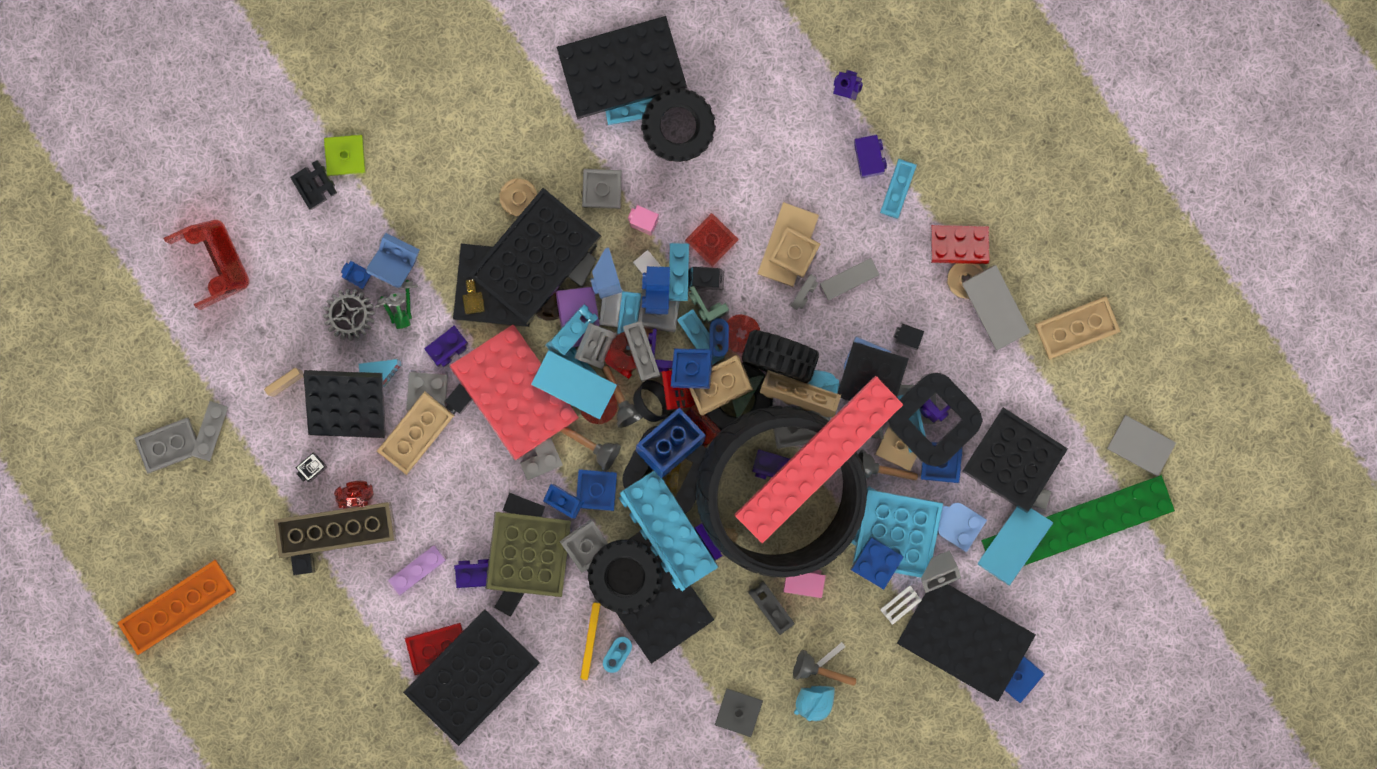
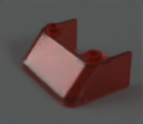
[163,220,250,310]

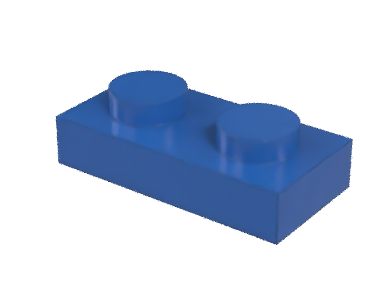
[543,484,584,519]

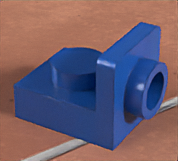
[341,261,372,290]

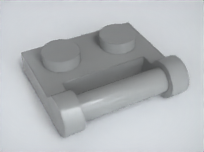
[574,322,617,369]

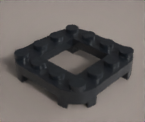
[888,373,983,466]
[622,426,707,514]

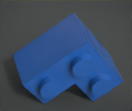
[642,266,670,314]

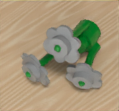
[375,280,418,329]

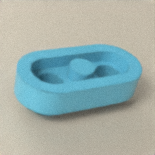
[603,637,632,673]

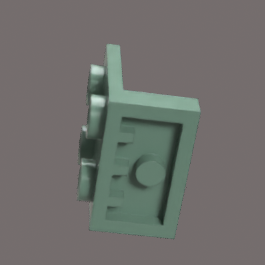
[689,286,729,324]

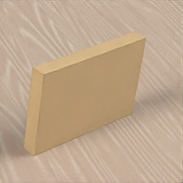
[689,355,753,415]

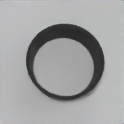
[633,380,673,422]

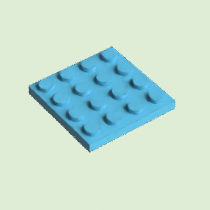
[852,489,943,578]

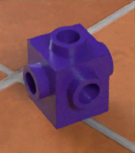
[833,70,863,100]

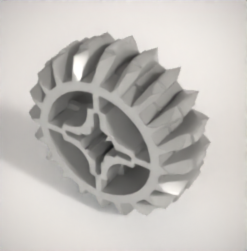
[323,289,375,341]

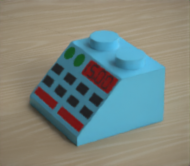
[359,359,402,387]

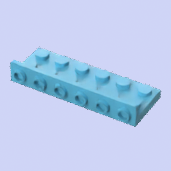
[619,471,719,591]

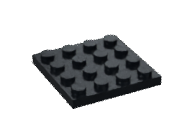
[453,243,530,327]
[303,370,386,438]
[962,407,1068,513]

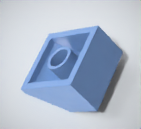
[590,248,622,299]

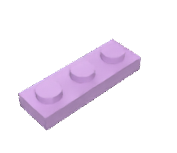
[388,545,446,596]

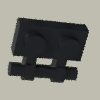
[290,160,337,210]

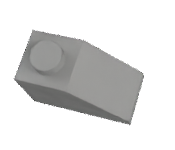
[921,550,961,593]

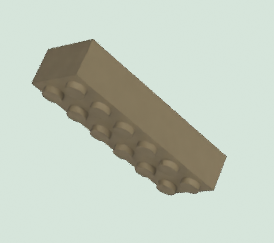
[274,502,397,558]

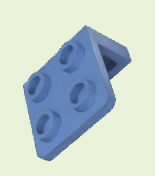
[366,233,420,288]

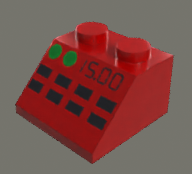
[662,370,697,410]

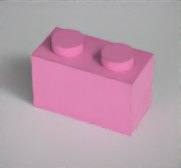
[628,205,659,236]
[783,570,826,598]

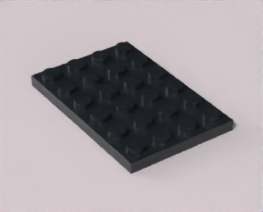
[556,16,687,119]
[469,188,602,325]
[587,531,714,664]
[897,584,1036,702]
[403,609,540,746]

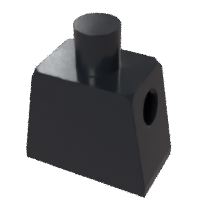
[688,267,725,290]

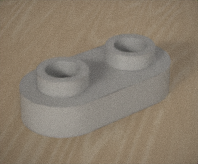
[791,274,818,310]

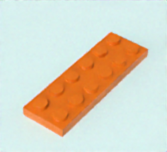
[117,560,236,655]

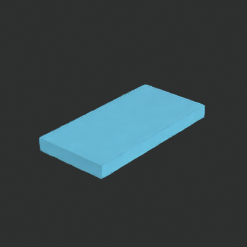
[531,350,617,419]
[977,507,1053,586]

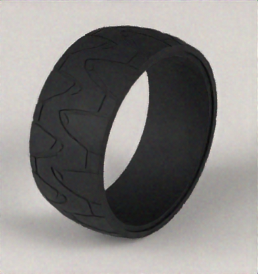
[696,406,867,578]

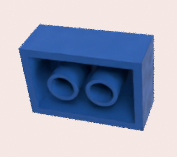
[636,408,706,479]

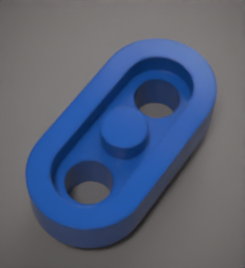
[709,318,729,357]

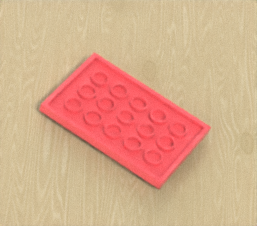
[450,325,579,461]

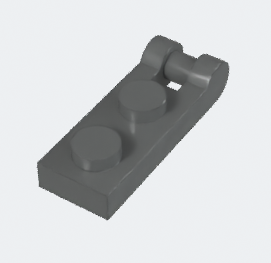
[748,580,795,635]

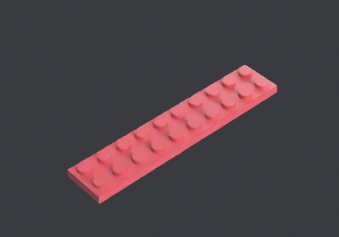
[734,376,903,544]

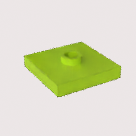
[324,135,366,176]

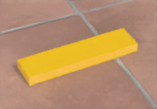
[580,602,601,680]

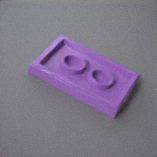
[556,287,600,348]

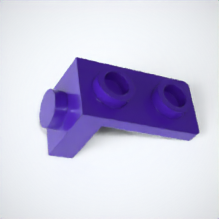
[648,329,673,372]
[920,399,951,423]

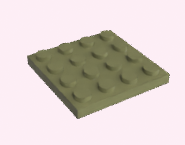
[485,512,571,597]

